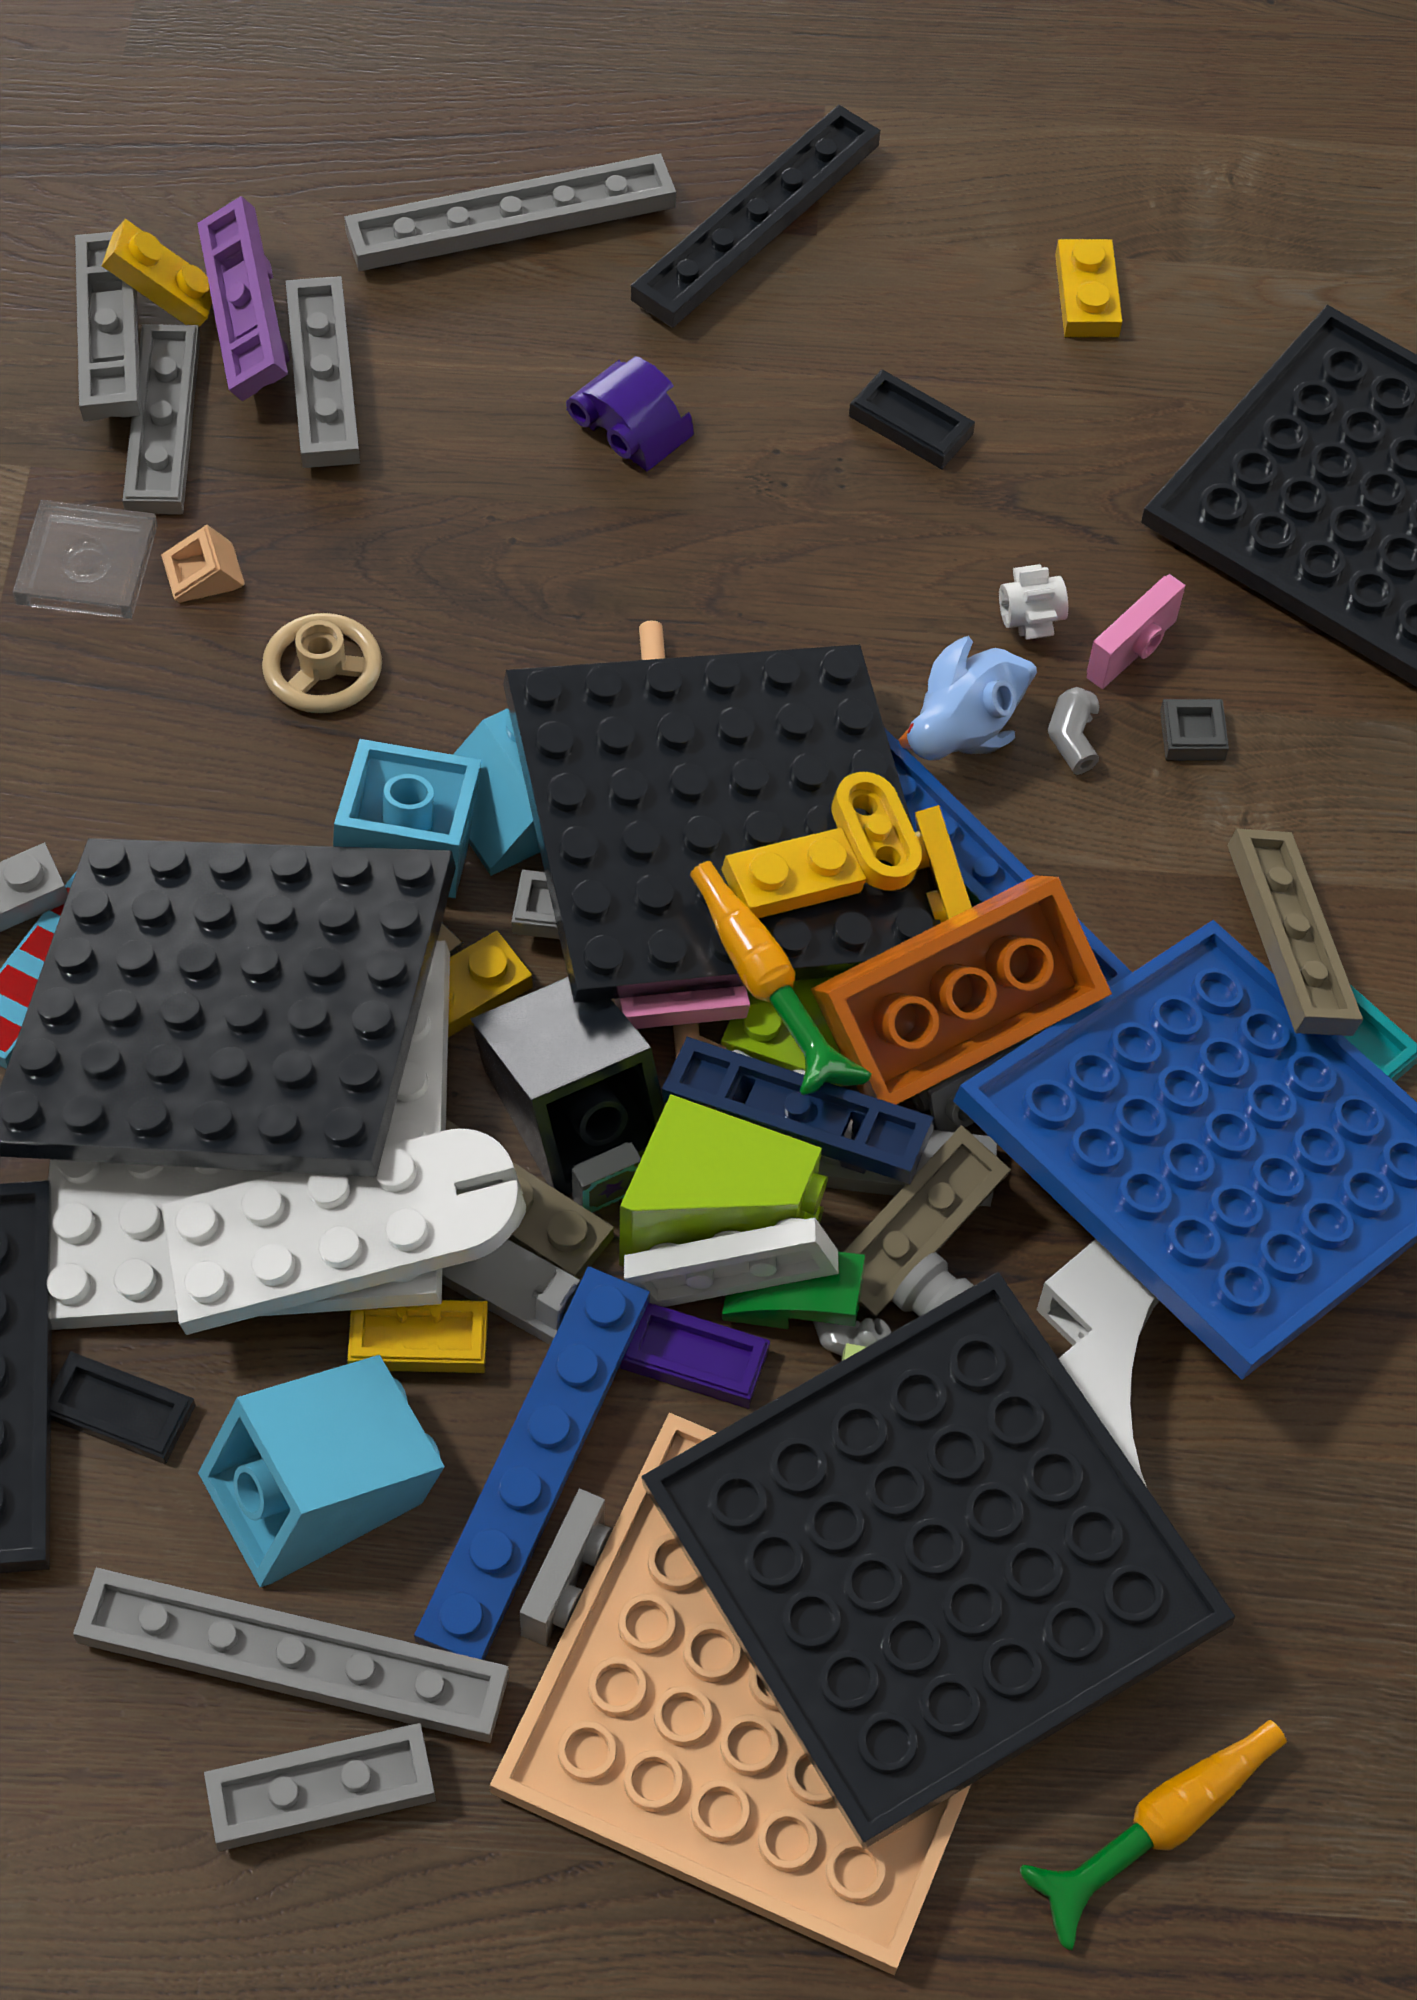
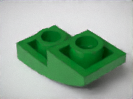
[722,1252,865,1329]

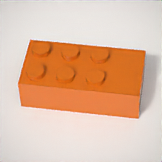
[811,875,1112,1105]

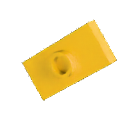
[347,1300,488,1373]

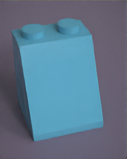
[198,1355,445,1587]

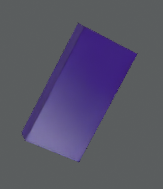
[620,1303,770,1409]

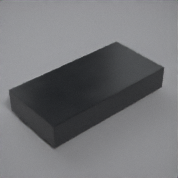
[849,369,975,470]
[50,1351,196,1464]

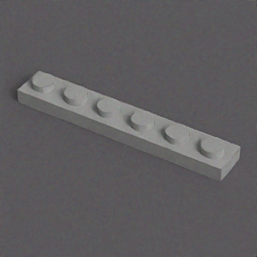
[344,153,676,271]
[73,1567,509,1743]

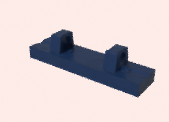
[662,1037,934,1184]

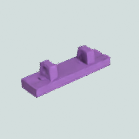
[197,196,290,401]

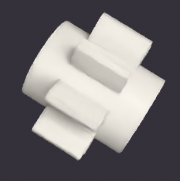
[999,564,1068,640]

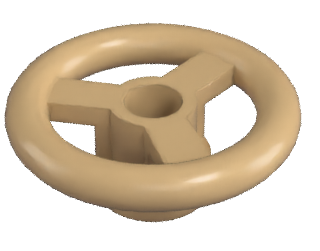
[262,613,382,713]

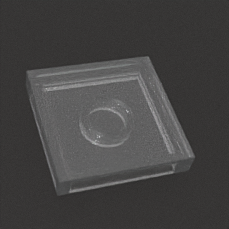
[13,500,158,619]

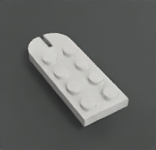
[161,1129,526,1335]

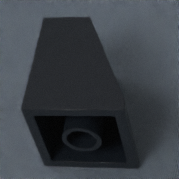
[470,977,665,1195]

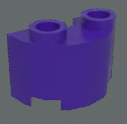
[566,356,694,472]

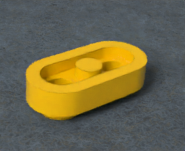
[831,772,922,891]

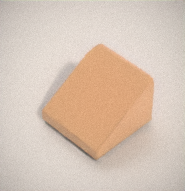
[161,525,245,603]

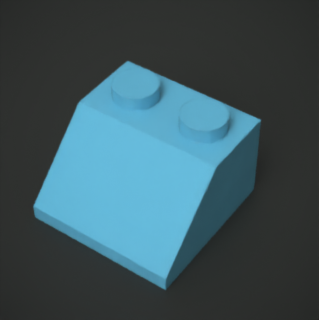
[453,708,540,876]
[333,739,482,898]

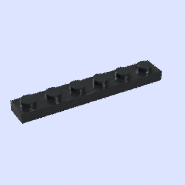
[631,104,881,328]

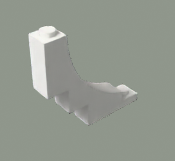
[1037,1239,1159,1487]

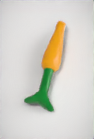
[690,861,872,1096]
[1020,1720,1287,1951]

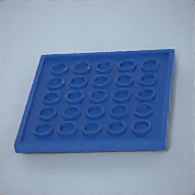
[953,920,1417,1380]

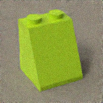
[619,1094,828,1267]

